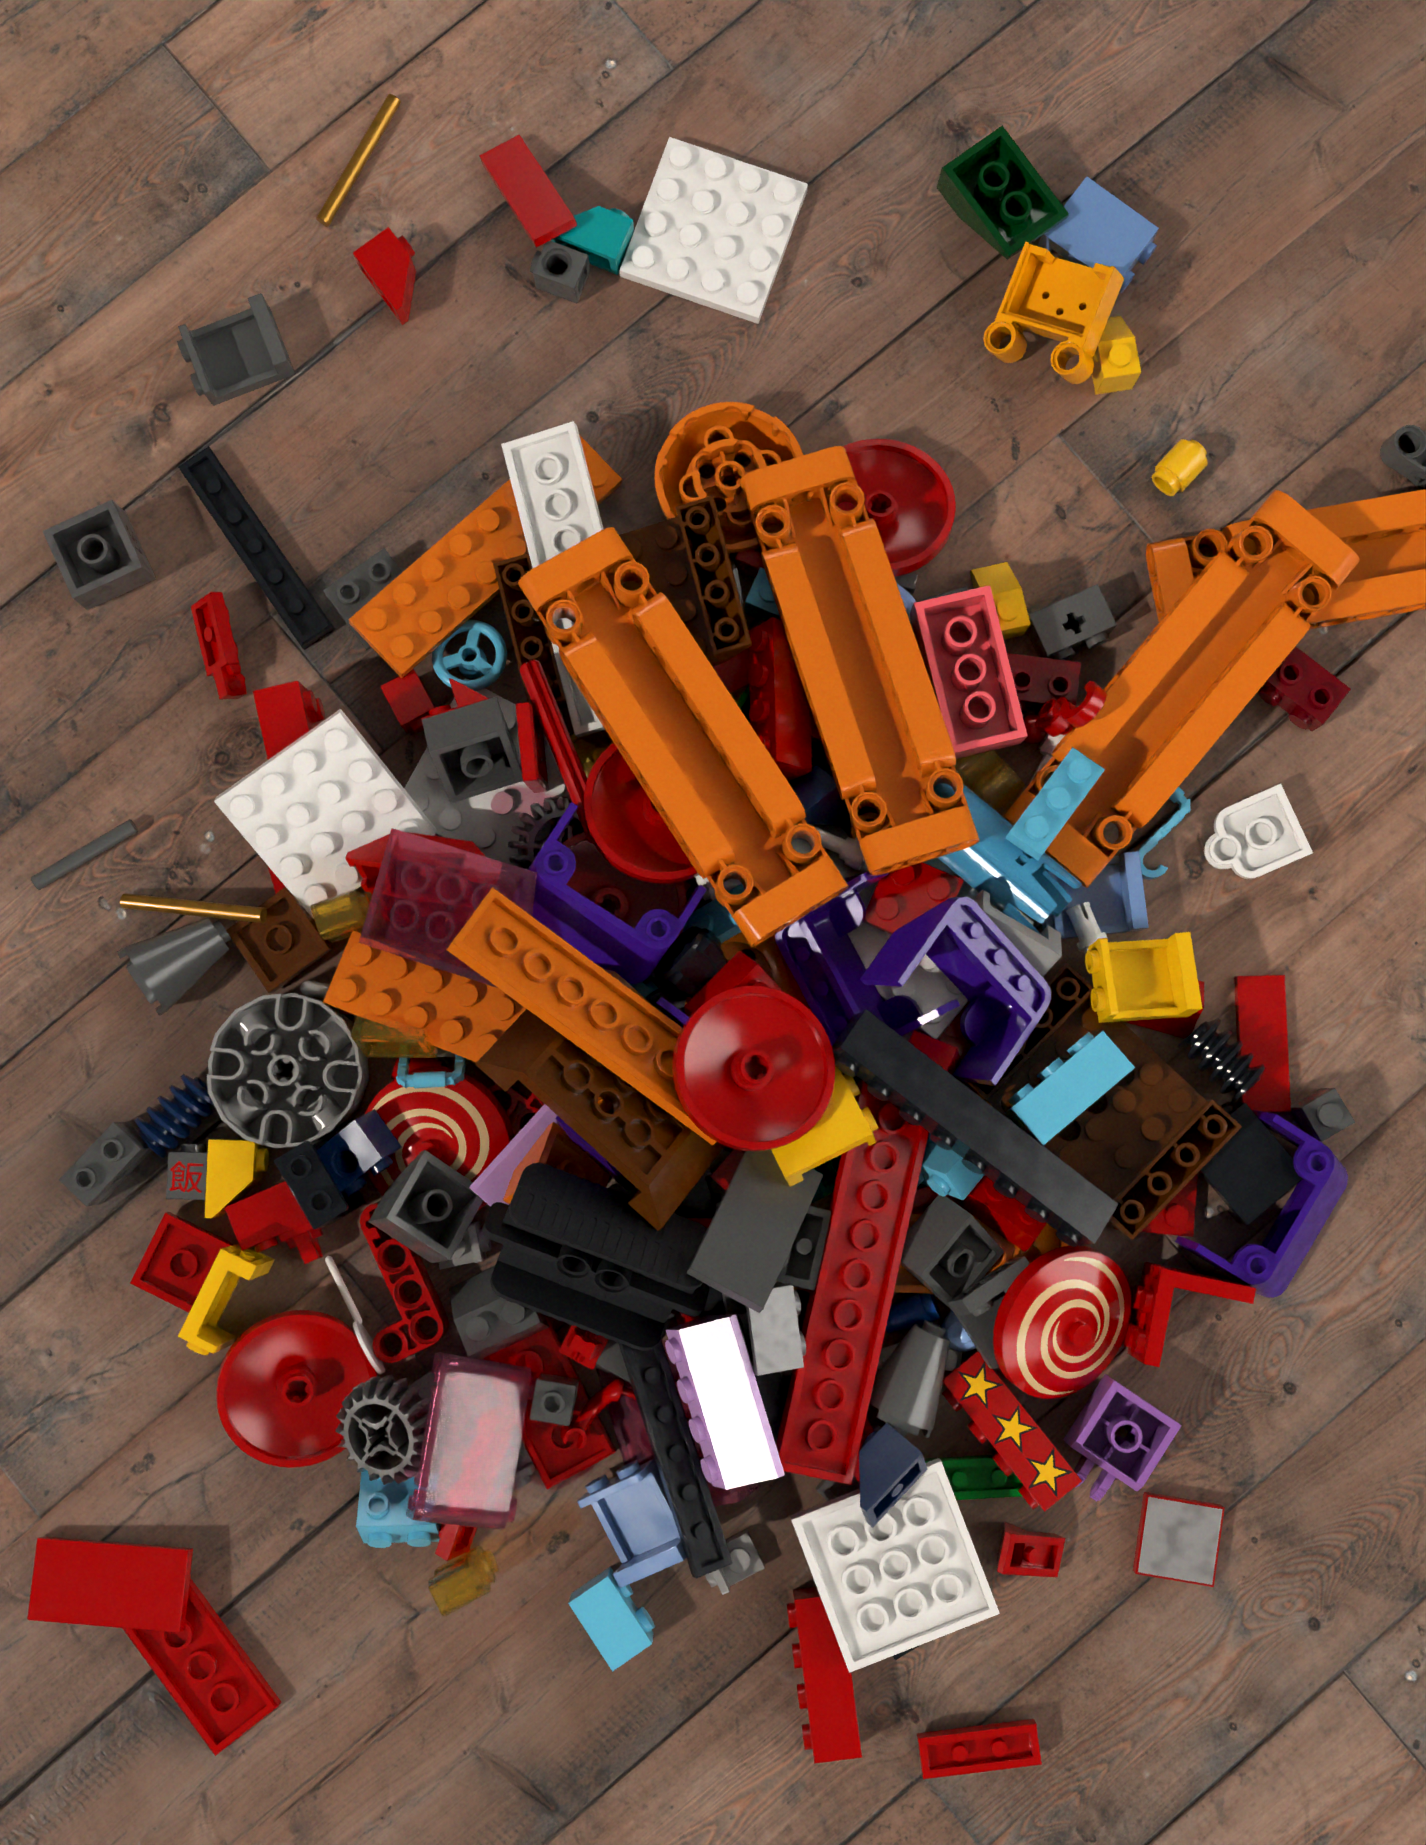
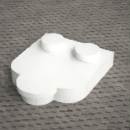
[1204,784,1313,879]

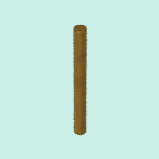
[316,94,401,227]
[120,893,267,923]

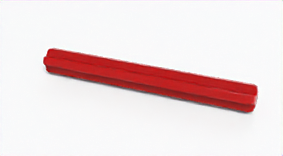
[520,660,594,844]

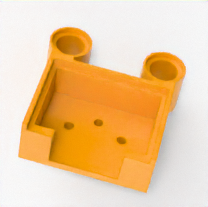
[983,242,1125,384]

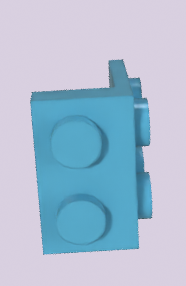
[356,1458,442,1548]

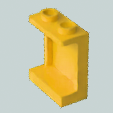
[1085,932,1202,1023]
[771,1065,879,1187]
[178,1243,275,1355]

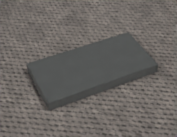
[687,1150,823,1313]

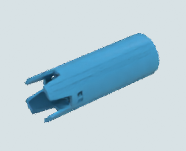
[934,783,1082,934]

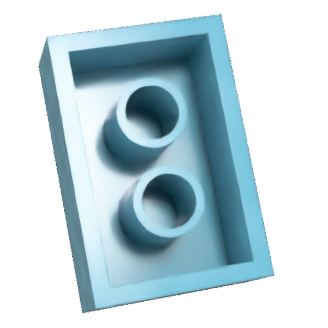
[1005,1031,1135,1145]

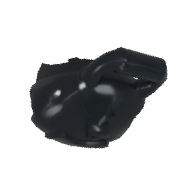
[655,926,729,998]

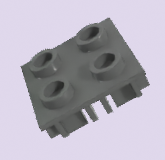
[322,548,402,650]

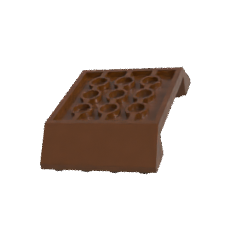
[493,496,752,709]
[966,963,1242,1240]
[475,968,725,1231]

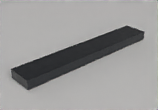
[178,446,335,650]
[618,1338,733,1578]

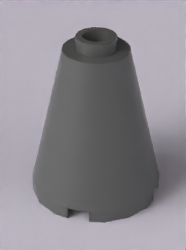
[117,918,231,1016]
[869,1320,950,1438]

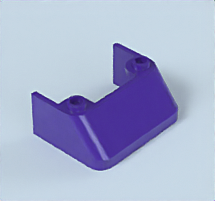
[513,802,707,984]
[775,872,960,1046]
[860,897,1051,1086]
[1175,1110,1348,1298]

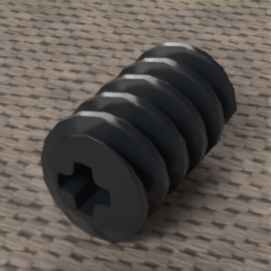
[1178,1018,1265,1104]

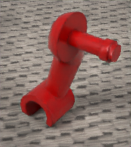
[560,1378,636,1449]

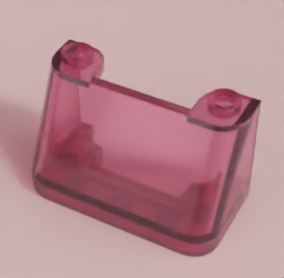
[406,1353,537,1530]

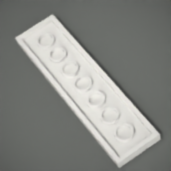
[501,421,605,738]

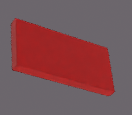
[481,1315,617,1490]
[27,1537,193,1633]
[122,1577,281,1756]

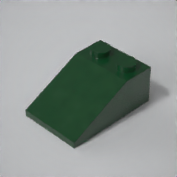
[937,125,1069,260]

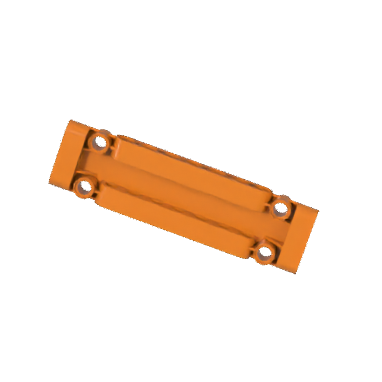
[740,446,980,876]
[1146,489,1426,630]
[1002,490,1360,888]
[518,527,849,947]

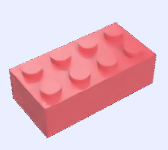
[910,585,1027,759]

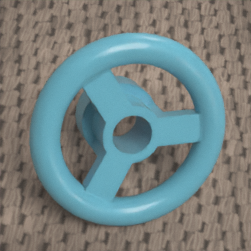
[432,620,507,691]

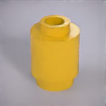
[1151,439,1208,496]

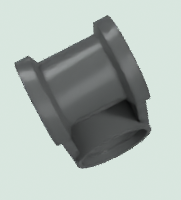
[1380,425,1426,490]

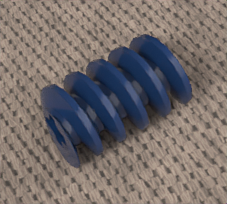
[135,1074,214,1158]

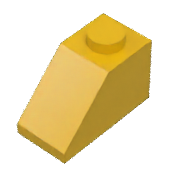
[1092,316,1141,395]
[970,562,1030,639]
[204,1139,269,1218]

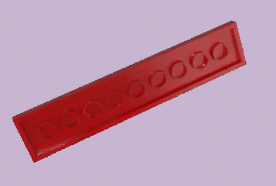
[776,1079,929,1485]

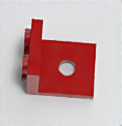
[1124,1262,1256,1367]

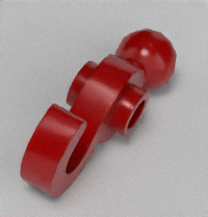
[1023,681,1107,744]

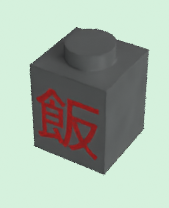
[1290,1088,1355,1142]
[166,1144,208,1200]

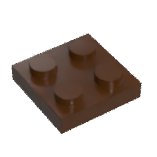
[226,887,334,993]

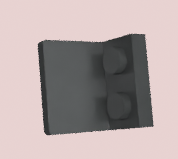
[947,1256,1030,1369]

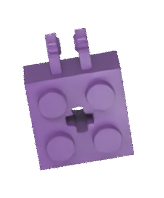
[1063,1374,1182,1501]

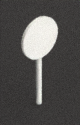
[325,1256,385,1374]

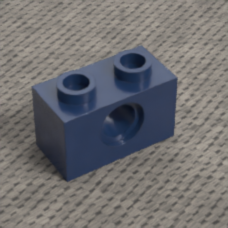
[317,1109,402,1197]

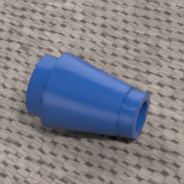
[886,1293,941,1334]

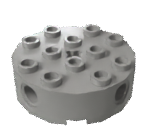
[207,993,369,1148]

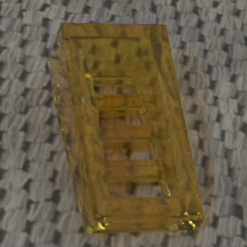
[351,1014,438,1058]

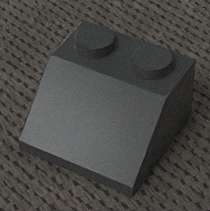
[368,1150,483,1263]
[900,1194,1004,1309]
[449,1267,550,1360]

